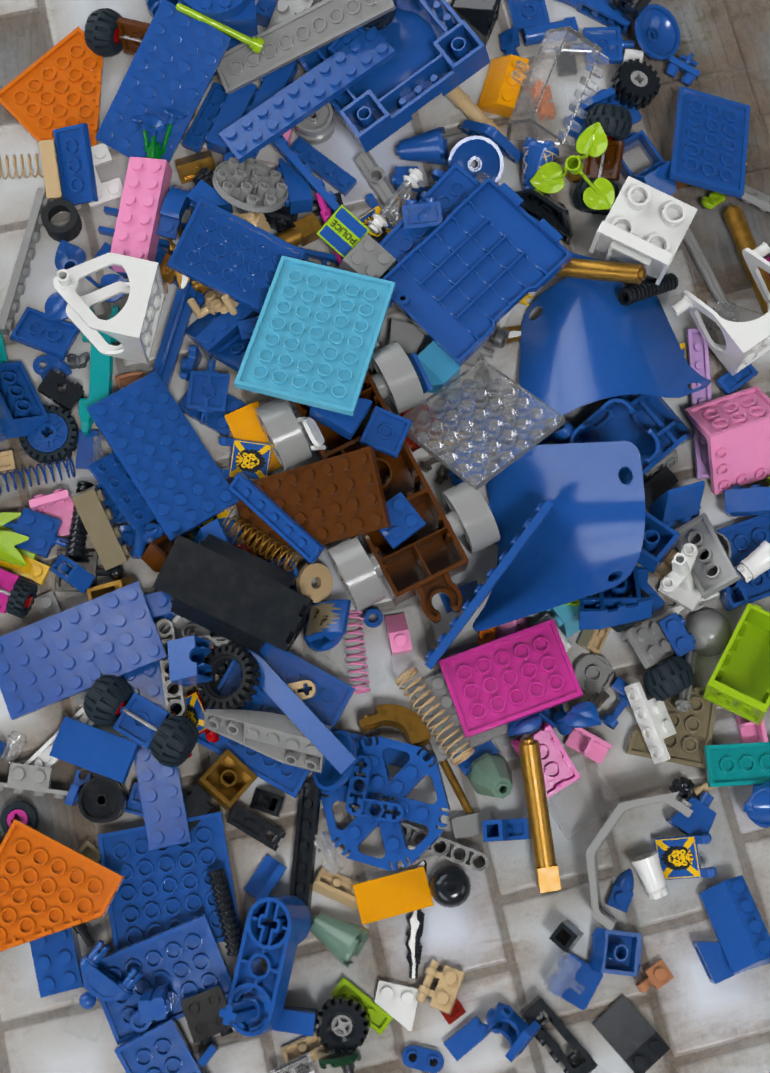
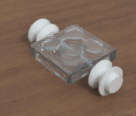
[367,168,424,234]

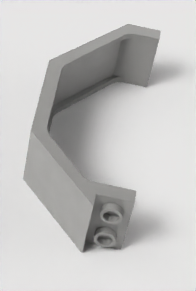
[586,791,693,931]

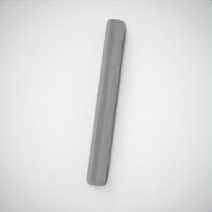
[683,227,728,307]

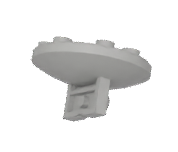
[212,157,288,214]

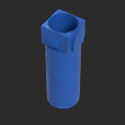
[522,16,579,46]

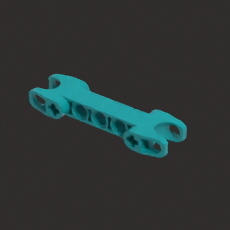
[79,305,120,436]

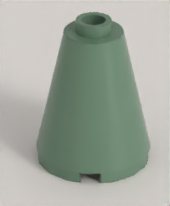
[310,913,369,968]

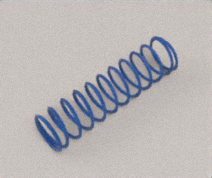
[0,457,76,494]

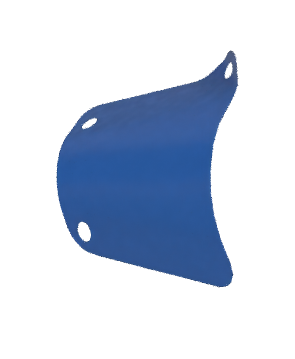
[517,278,711,442]
[472,441,645,631]

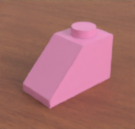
[385,613,412,656]

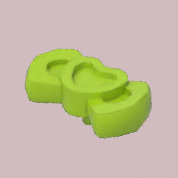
[701,191,726,209]

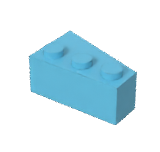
[545,604,580,638]

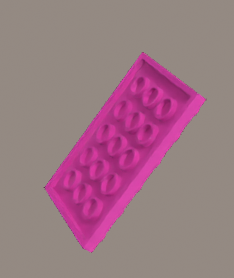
[438,619,583,738]

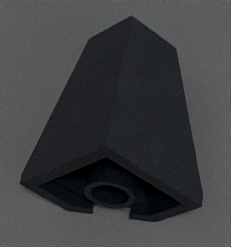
[450,0,501,47]

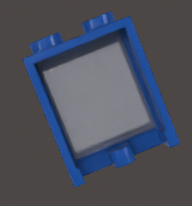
[620,130,664,180]

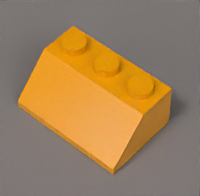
[477,54,529,119]

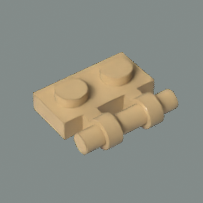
[416,960,466,1015]

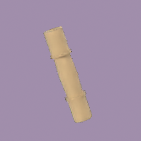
[446,86,505,136]

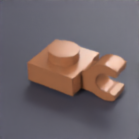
[636,959,674,993]

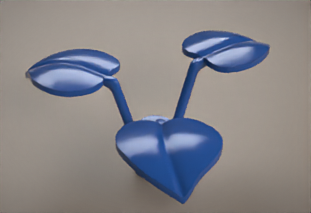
[44,240,129,322]
[508,701,602,737]

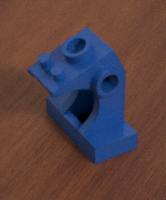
[481,1002,541,1062]

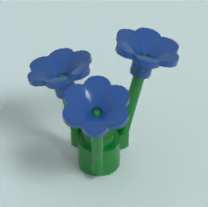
[131,107,186,159]

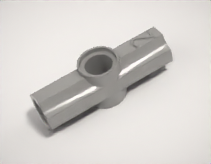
[355,151,398,206]

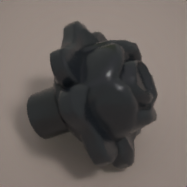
[669,777,694,798]

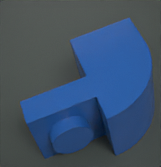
[482,818,531,842]

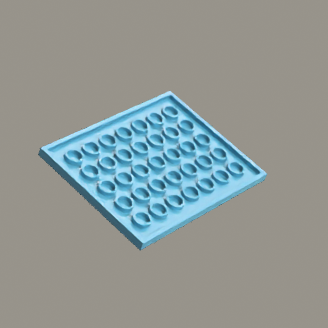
[234,256,395,416]

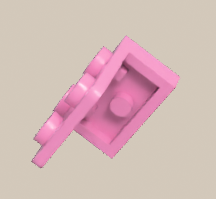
[28,489,74,538]

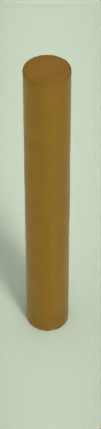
[440,760,473,815]

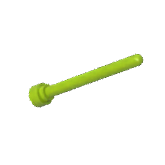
[176,3,264,54]

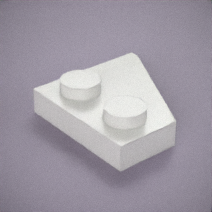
[374,980,419,1031]

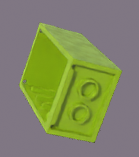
[703,603,770,726]

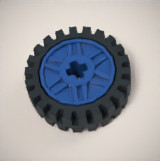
[19,405,79,465]

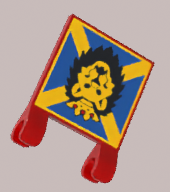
[172,691,220,758]

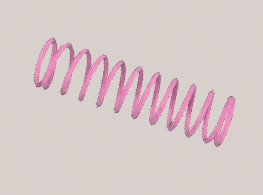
[344,611,371,694]

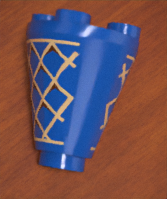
[522,137,560,190]

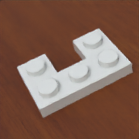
[89,143,123,209]

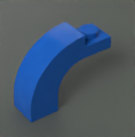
[156,185,192,240]

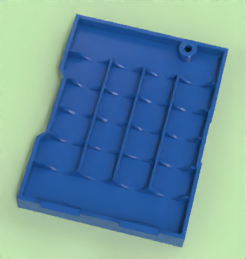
[382,177,572,367]

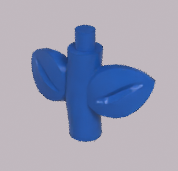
[119,522,163,559]

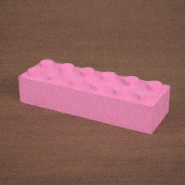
[110,157,172,273]

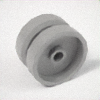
[295,102,335,145]

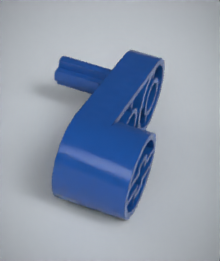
[219,895,311,1037]

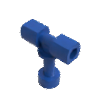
[601,677,648,730]

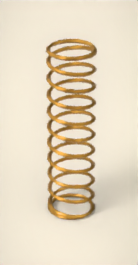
[225,515,299,572]

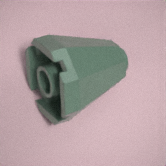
[467,753,513,799]

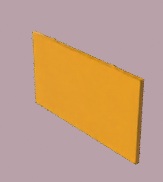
[224,401,282,473]
[353,866,434,925]

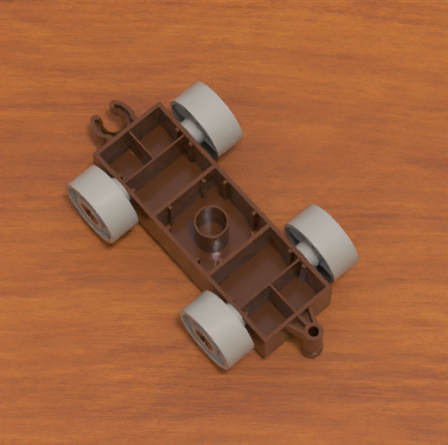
[255,341,500,623]

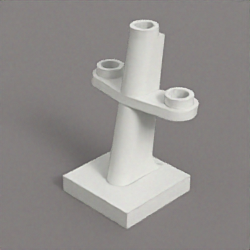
[658,543,710,612]

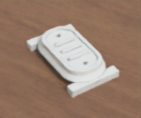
[296,417,326,451]

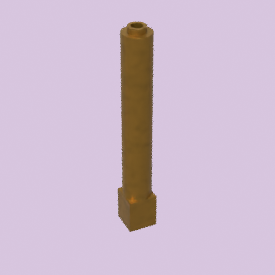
[723,205,770,315]
[191,213,322,294]
[555,258,646,284]
[518,737,561,893]

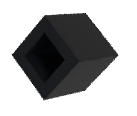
[549,920,583,953]

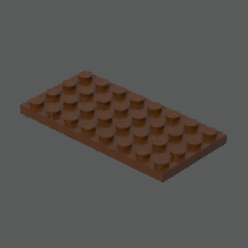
[236,446,391,560]

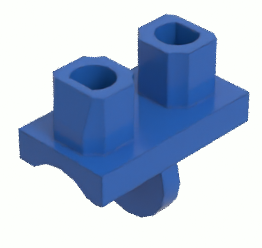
[666,52,701,87]

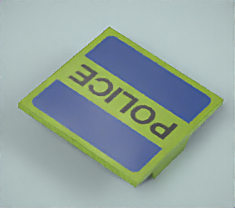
[316,205,371,258]

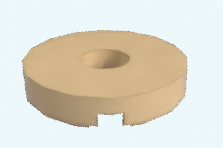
[296,563,333,603]

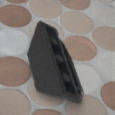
[515,189,573,245]

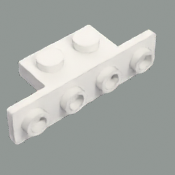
[624,682,677,764]

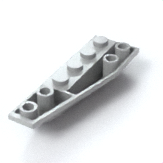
[204,709,331,773]

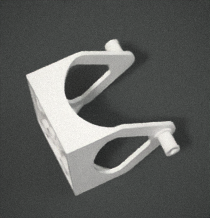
[670,242,770,376]
[53,253,166,364]

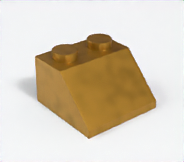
[197,749,258,811]

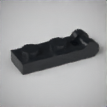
[226,803,286,851]

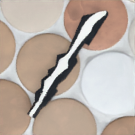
[405,861,427,978]

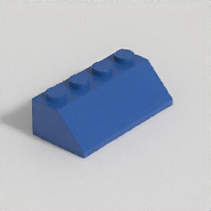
[186,303,260,359]
[0,361,49,439]
[699,875,770,975]

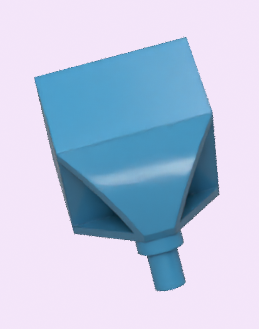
[417,341,461,395]

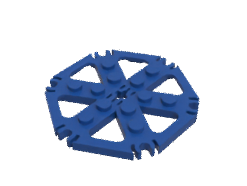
[321,736,451,871]

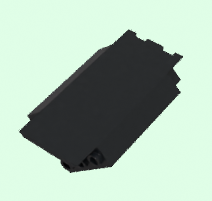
[153,534,314,654]

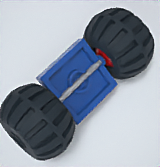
[83,675,199,767]

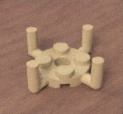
[187,290,239,319]

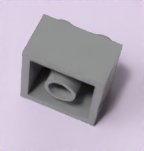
[338,234,396,279]

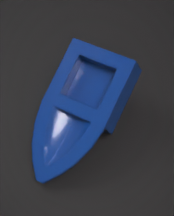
[606,869,634,913]

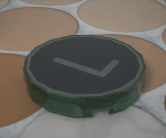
[318,1049,361,1069]

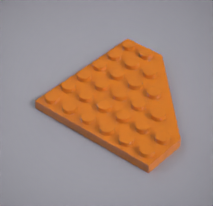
[0,27,104,147]
[0,819,124,952]

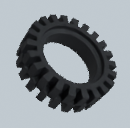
[197,645,261,710]

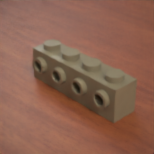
[71,485,131,571]

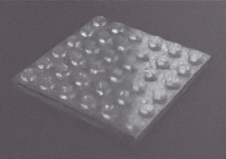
[402,359,565,491]

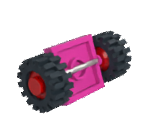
[0,568,38,619]

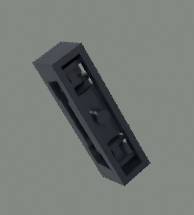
[520,995,598,1073]

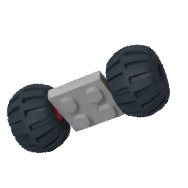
[611,588,694,701]

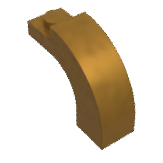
[359,704,431,747]

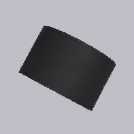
[41,199,82,242]

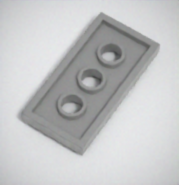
[675,513,740,599]

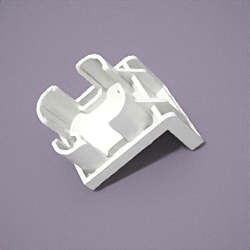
[589,176,698,286]

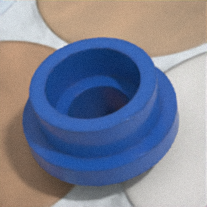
[363,608,383,628]

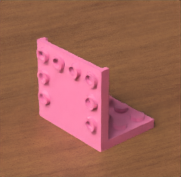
[685,386,770,495]

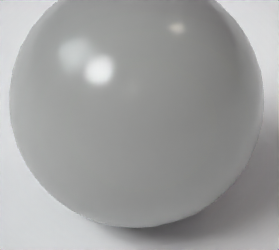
[684,609,732,657]

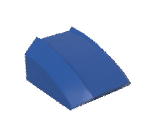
[589,927,643,977]

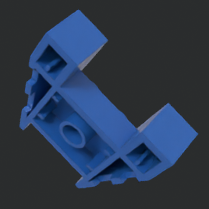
[578,565,653,630]

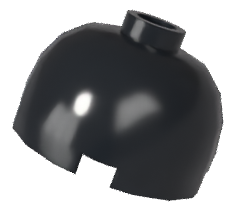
[429,865,471,908]

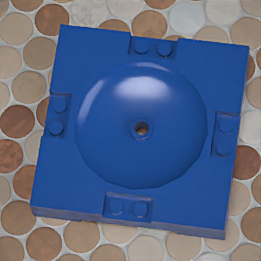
[297,0,490,153]

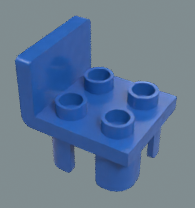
[566,394,694,485]

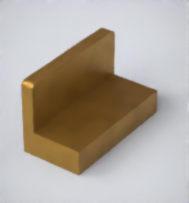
[174,150,216,184]

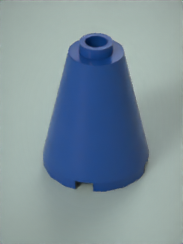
[396,127,448,165]

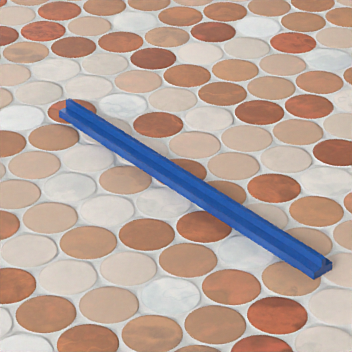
[119,279,198,524]

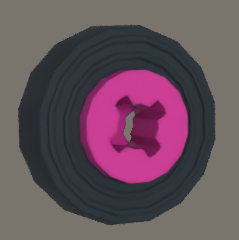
[0,801,38,834]

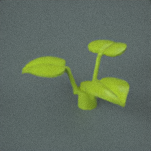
[530,122,615,210]

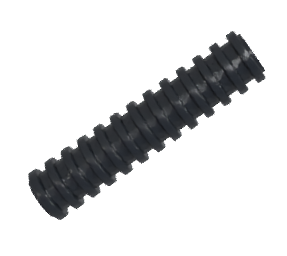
[618,273,678,306]
[66,481,95,560]
[207,868,242,956]

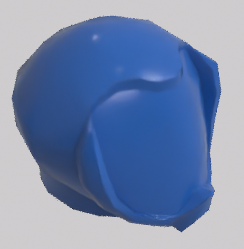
[744,781,770,828]

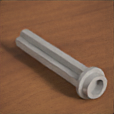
[675,651,698,712]

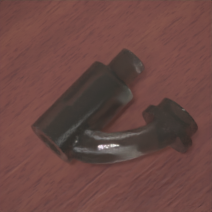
[419,453,450,485]

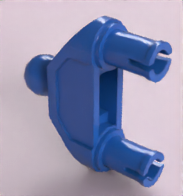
[79,940,144,1009]

